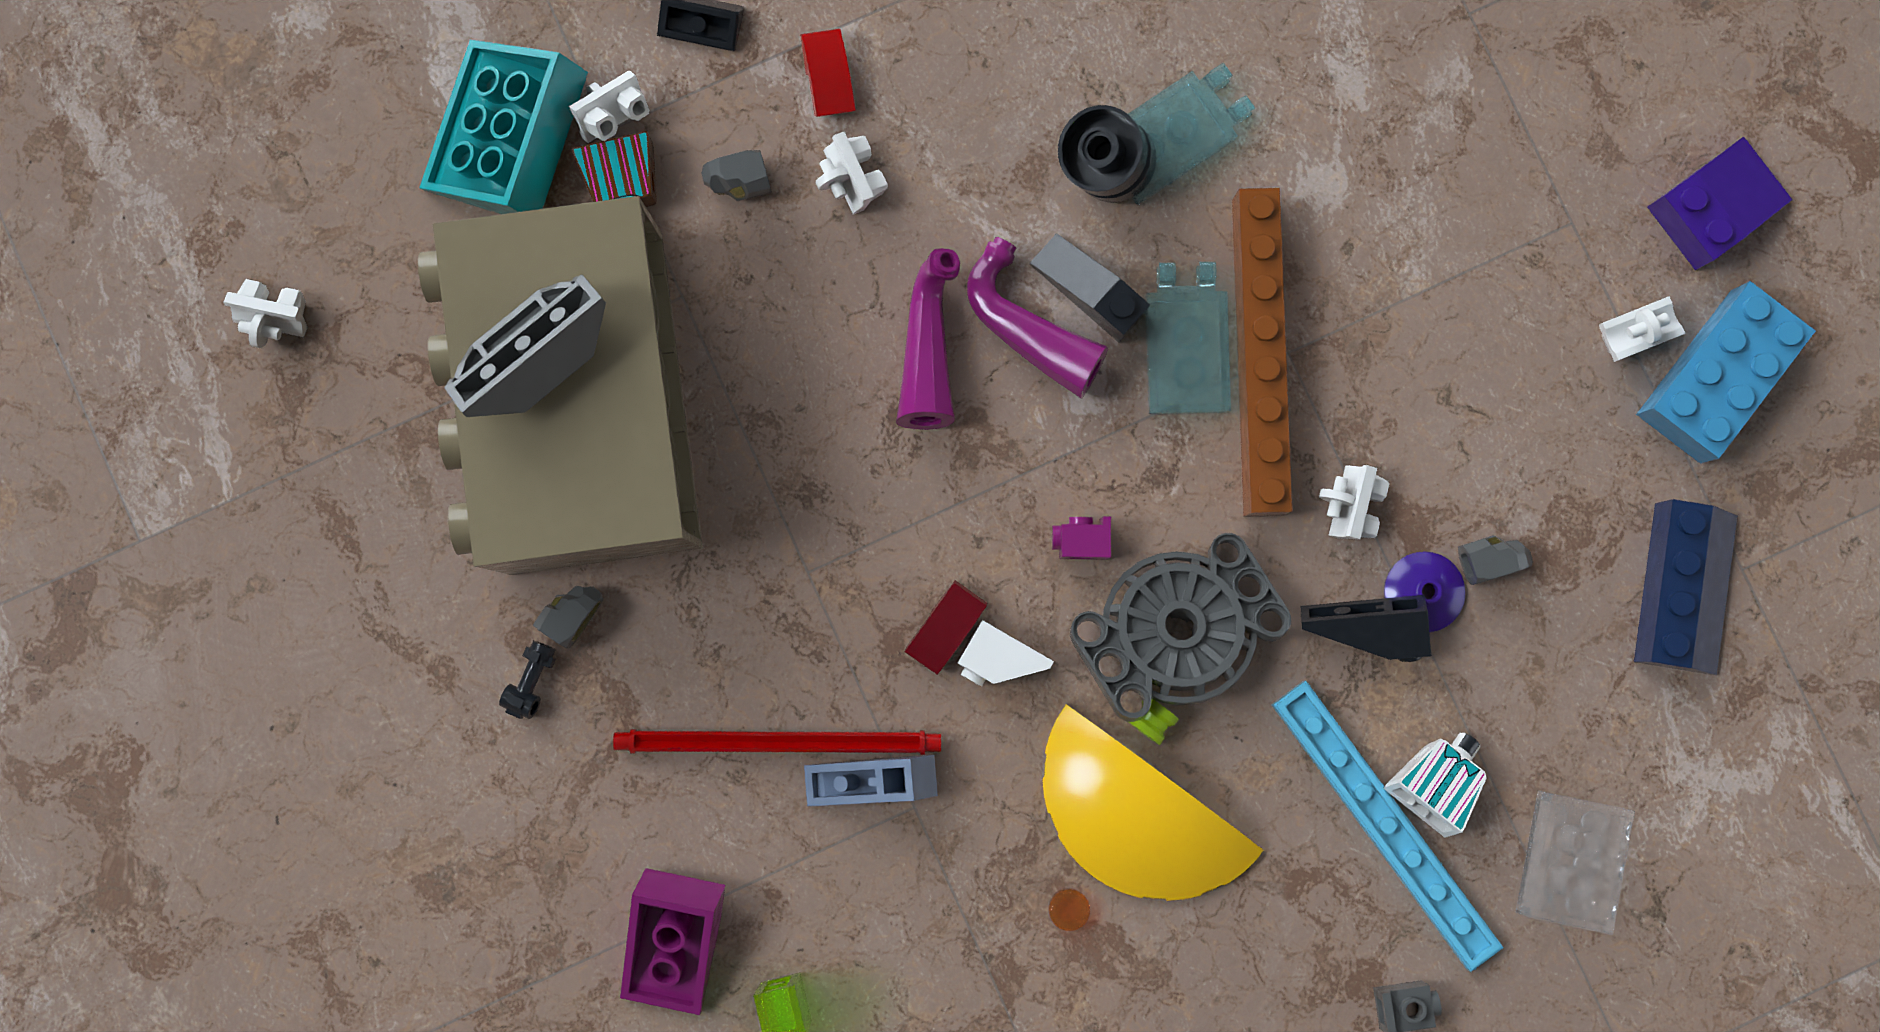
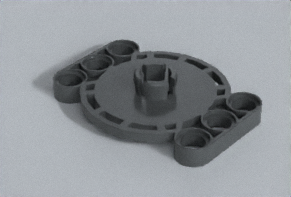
[1070,533,1291,722]

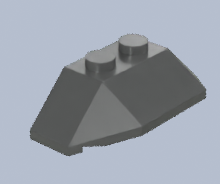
[444,274,606,417]

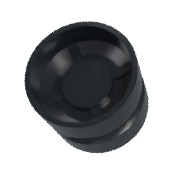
[1058,105,1157,203]

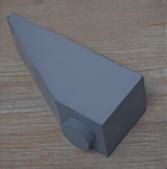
[804,755,938,806]

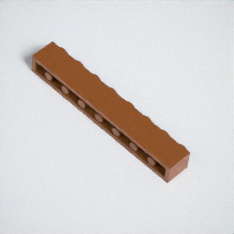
[1232,188,1292,517]

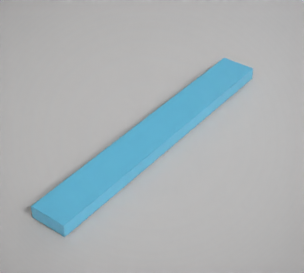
[1271,681,1504,972]

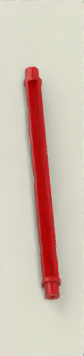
[613,729,941,755]

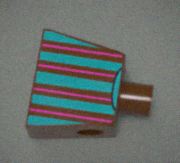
[572,131,657,207]

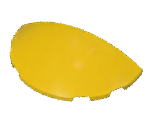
[1042,704,1264,901]

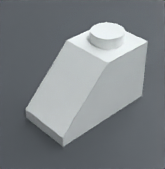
[957,620,1054,687]

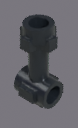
[499,640,556,719]

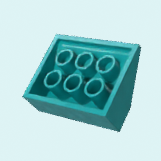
[419,39,588,214]

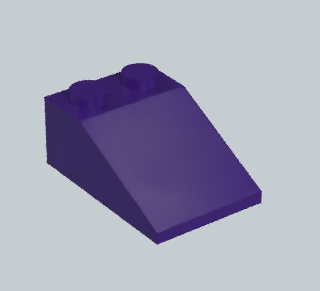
[1647,137,1792,270]

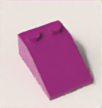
[620,868,726,1015]

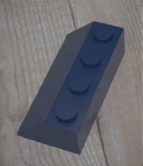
[1634,499,1738,675]

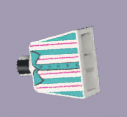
[1383,733,1487,838]

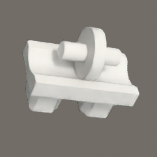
[569,71,649,143]
[815,132,888,214]
[224,279,308,348]
[1599,296,1685,362]
[1319,465,1389,539]

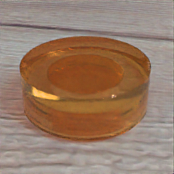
[1048,888,1090,931]

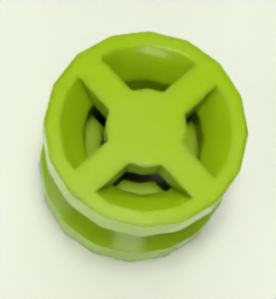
[1128,699,1179,746]

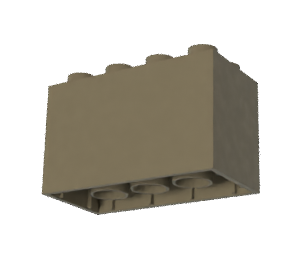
[418,196,703,575]

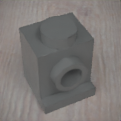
[1373,980,1442,1032]

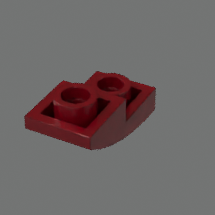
[904,580,988,675]

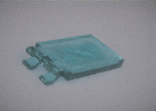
[1128,63,1255,205]
[1145,262,1231,414]

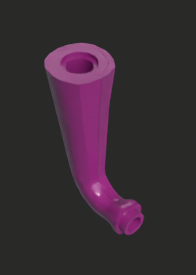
[967,237,1108,399]
[896,248,960,430]

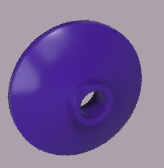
[1384,552,1465,632]

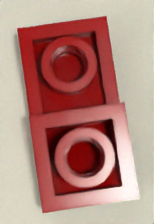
[800,28,856,117]

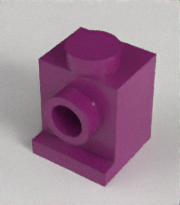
[1052,516,1111,560]

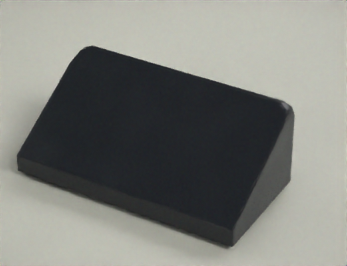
[657,0,744,51]

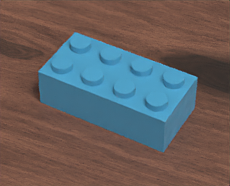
[1636,281,1816,464]

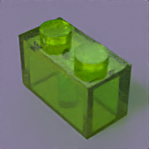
[753,972,812,1032]

